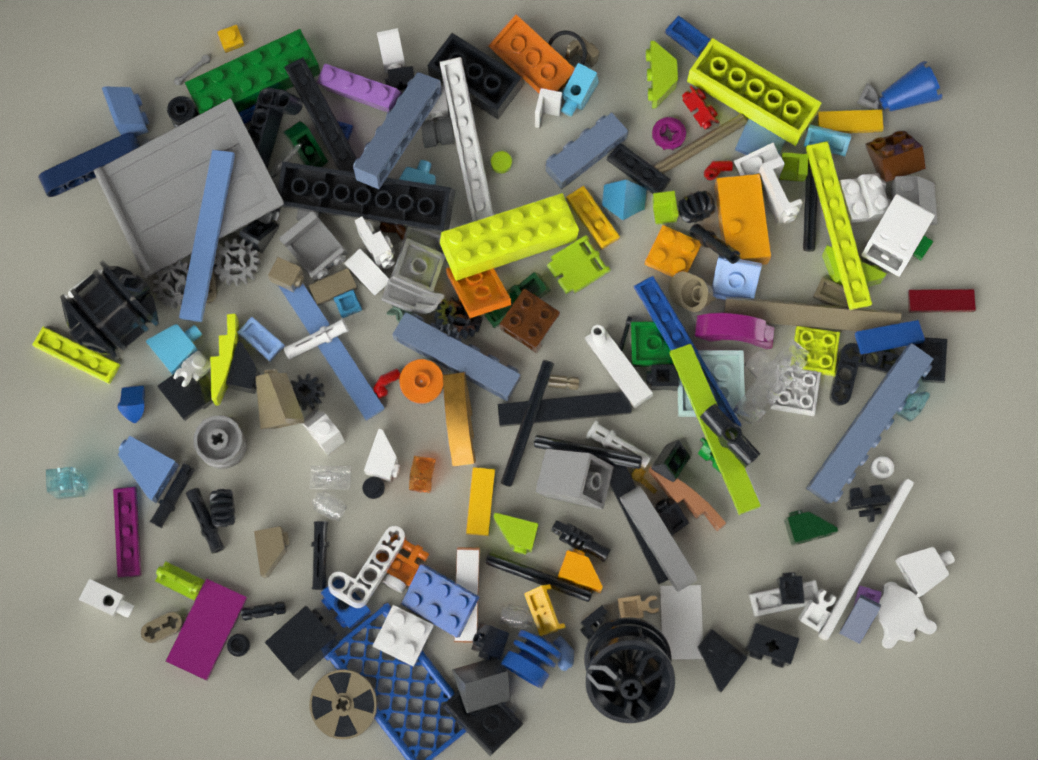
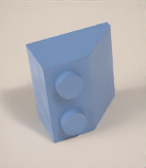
[102,86,150,137]

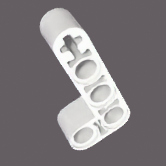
[328,526,405,608]

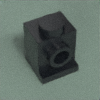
[646,365,679,391]

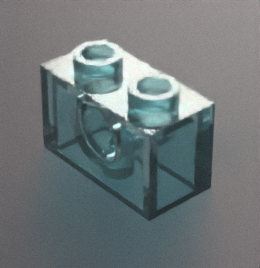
[46,467,88,499]

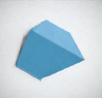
[602,180,647,220]

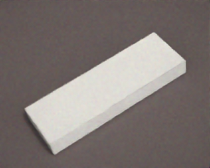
[749,580,818,617]

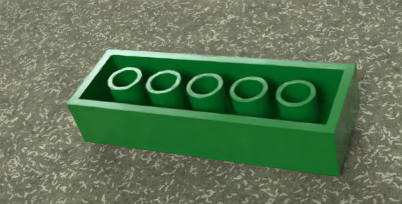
[184,29,321,114]

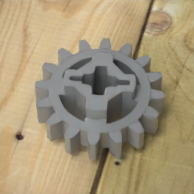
[213,239,261,287]
[153,261,189,309]

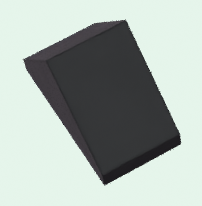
[239,219,279,254]

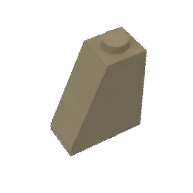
[256,369,304,429]

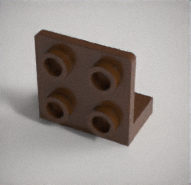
[500,289,560,354]

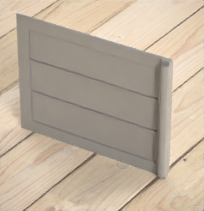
[93,98,284,278]

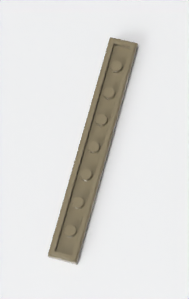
[724,296,902,331]

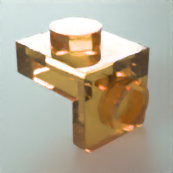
[409,456,436,493]

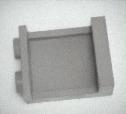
[279,211,348,281]

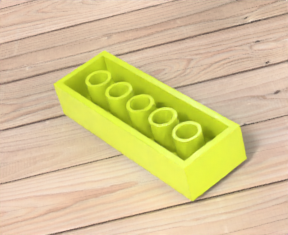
[687,38,822,146]
[440,193,579,281]

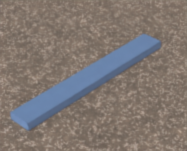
[179,150,235,322]
[278,283,385,421]

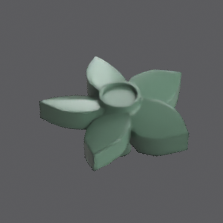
[386,305,412,323]

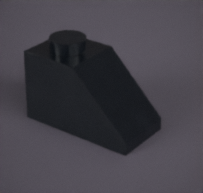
[226,342,260,394]

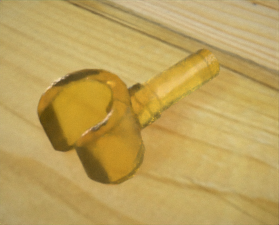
[631,467,658,494]

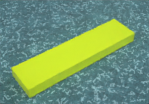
[32,326,121,384]

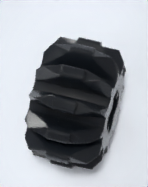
[678,190,716,223]
[290,373,325,411]
[210,489,236,527]

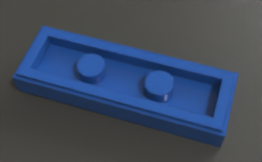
[855,320,925,354]

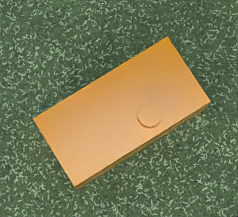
[714,174,771,265]

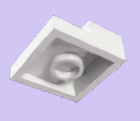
[839,173,892,223]
[355,217,395,269]

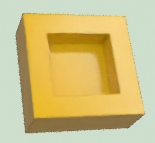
[217,24,245,53]

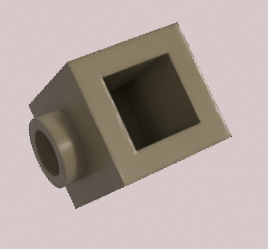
[268,257,305,292]

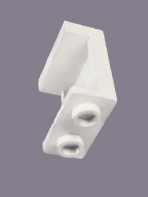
[758,157,803,224]

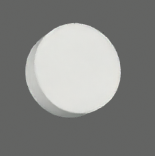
[870,456,894,480]
[383,574,406,593]

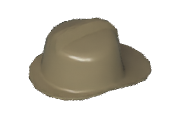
[668,271,716,312]

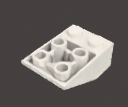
[861,193,935,277]

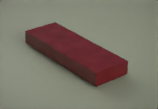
[908,289,976,313]

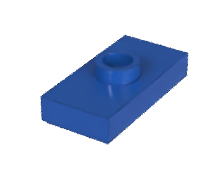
[665,15,711,58]

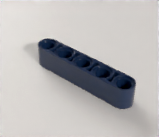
[38,132,141,197]

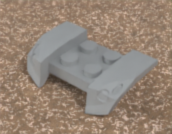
[381,227,447,314]

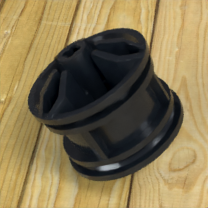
[60,260,160,360]
[584,617,676,723]

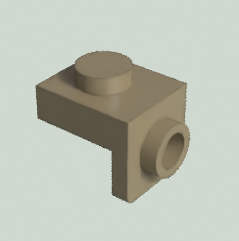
[565,36,600,67]

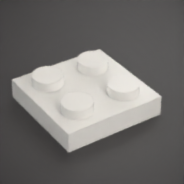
[373,605,434,667]

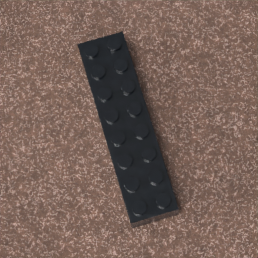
[278,161,456,232]

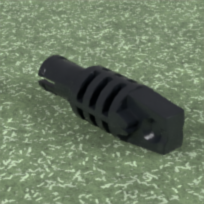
[551,520,611,562]

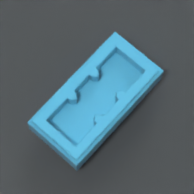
[804,124,851,156]

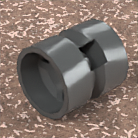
[421,116,454,148]

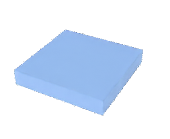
[712,255,762,300]

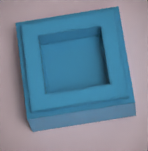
[334,290,362,319]

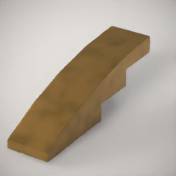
[443,372,476,466]

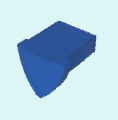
[117,386,145,423]

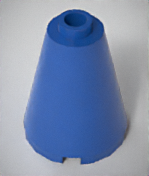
[879,61,942,112]

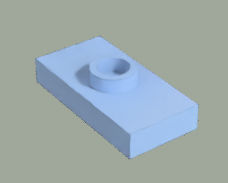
[237,317,285,362]

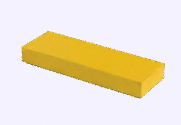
[817,110,884,133]
[566,185,620,250]
[466,467,495,537]

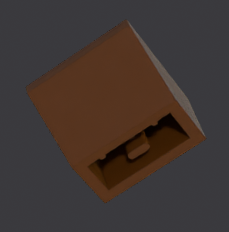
[865,130,926,182]

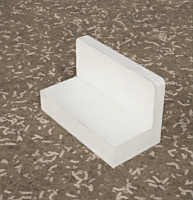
[535,88,562,128]

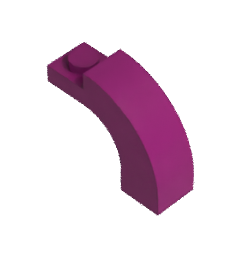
[695,313,775,350]

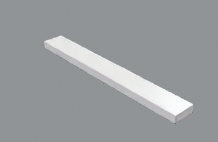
[440,57,494,222]
[818,479,914,640]

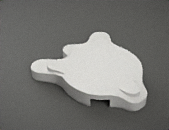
[877,582,937,649]

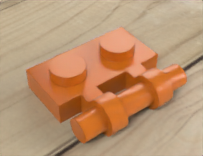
[376,535,430,586]

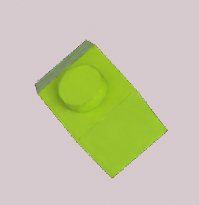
[494,513,538,555]

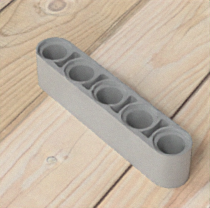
[620,486,697,592]

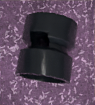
[167,96,199,128]

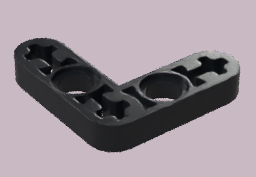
[829,343,899,406]

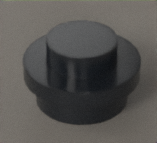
[362,477,385,499]
[227,634,250,657]

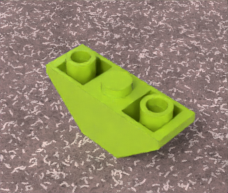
[645,41,678,109]
[822,245,887,287]

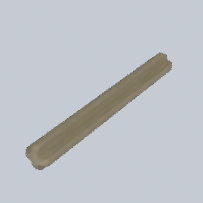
[654,114,747,174]

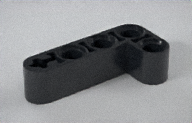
[248,88,303,168]

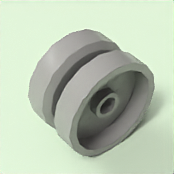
[193,415,247,469]

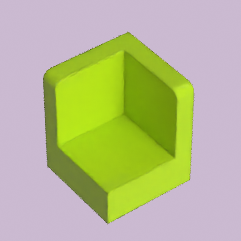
[779,153,808,182]
[652,191,678,225]

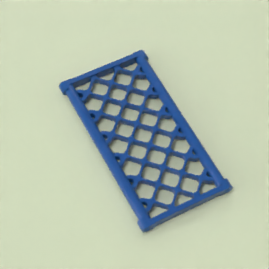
[325,603,466,760]

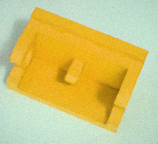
[524,584,566,636]

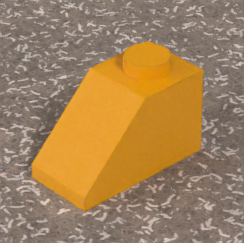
[558,549,603,593]

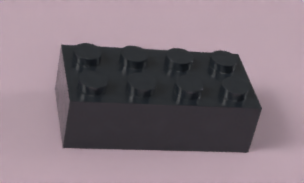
[427,33,522,120]

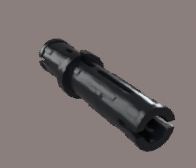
[690,224,740,264]
[149,463,196,529]
[186,488,225,554]
[311,521,329,590]

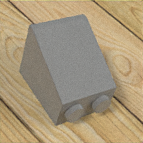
[536,449,614,509]

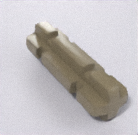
[536,374,579,390]

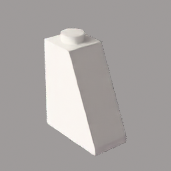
[302,408,345,456]

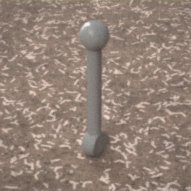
[174,55,210,85]

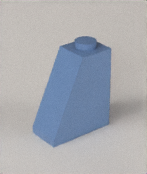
[118,436,179,503]

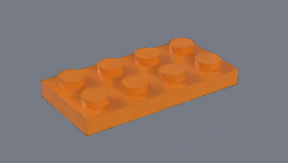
[488,14,575,94]

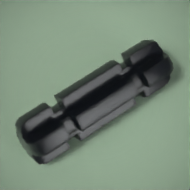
[241,601,286,621]

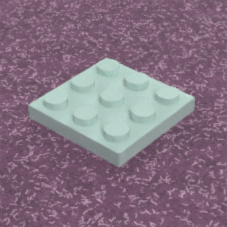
[678,350,745,417]

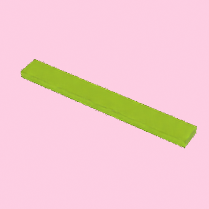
[669,344,761,515]

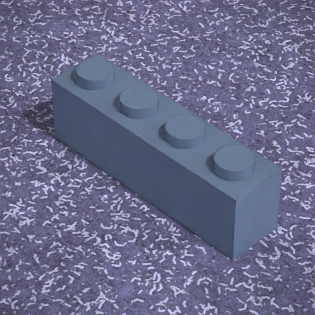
[546,113,628,189]

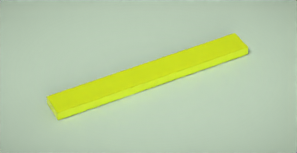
[806,141,872,310]

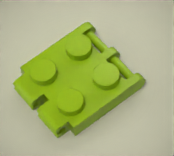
[547,235,611,294]

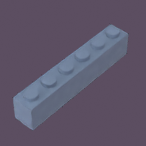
[353,72,442,189]
[392,312,521,402]

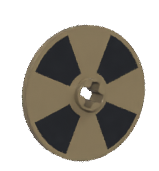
[309,669,377,740]

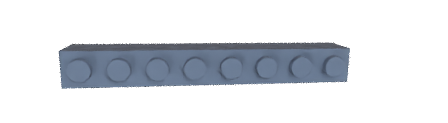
[806,343,933,504]

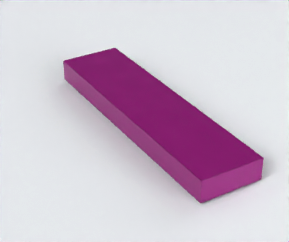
[113,487,142,578]

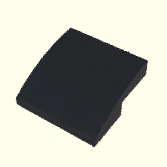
[157,374,214,421]

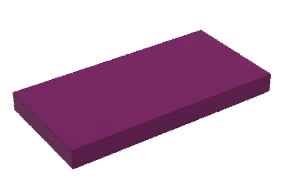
[165,579,248,681]

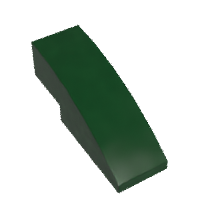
[484,272,551,328]

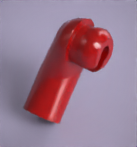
[704,161,733,181]
[373,369,400,398]

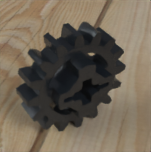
[434,297,483,339]

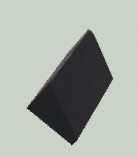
[651,440,691,482]

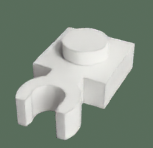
[173,351,211,387]
[798,588,836,632]

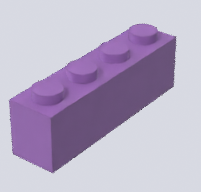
[317,64,402,113]

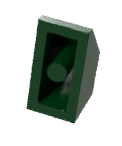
[283,121,328,167]
[784,510,838,546]

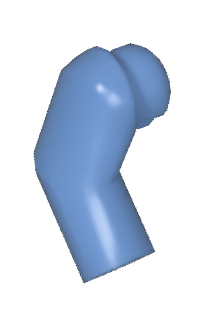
[553,635,574,671]

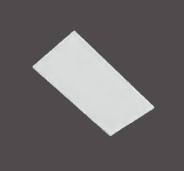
[660,585,703,659]

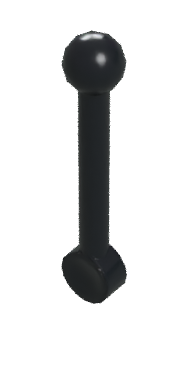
[619,316,632,351]

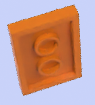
[446,267,511,318]

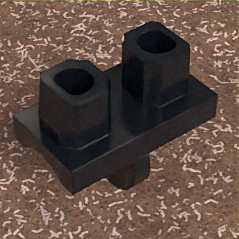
[846,484,891,523]

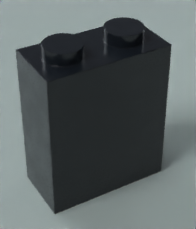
[265,606,339,680]

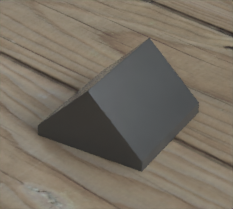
[452,658,510,713]

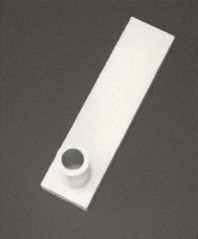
[585,325,653,408]

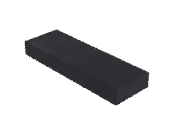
[607,143,671,194]

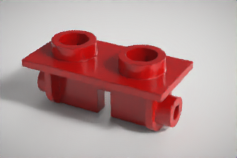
[682,86,720,130]

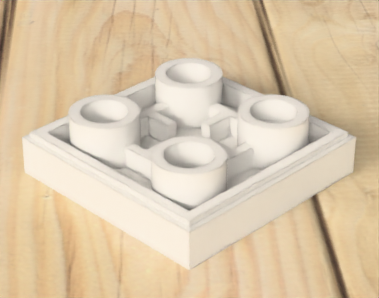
[770,365,821,416]

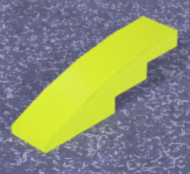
[210,314,239,406]

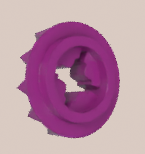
[652,117,686,151]

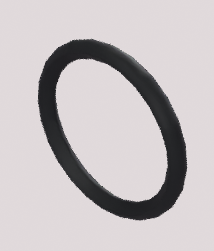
[548,30,587,65]

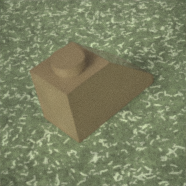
[254,526,290,578]

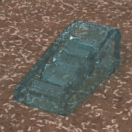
[896,391,930,422]

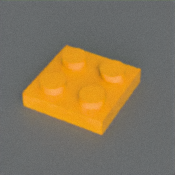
[644,225,701,277]

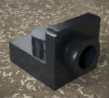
[654,498,689,536]
[777,572,805,605]
[580,605,608,640]

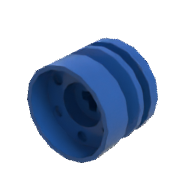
[501,630,562,689]

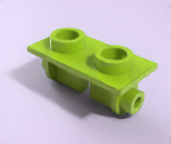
[155,561,205,601]

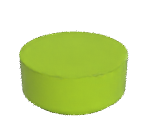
[491,151,512,174]

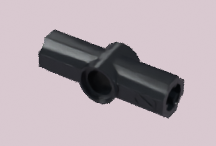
[700,404,761,468]

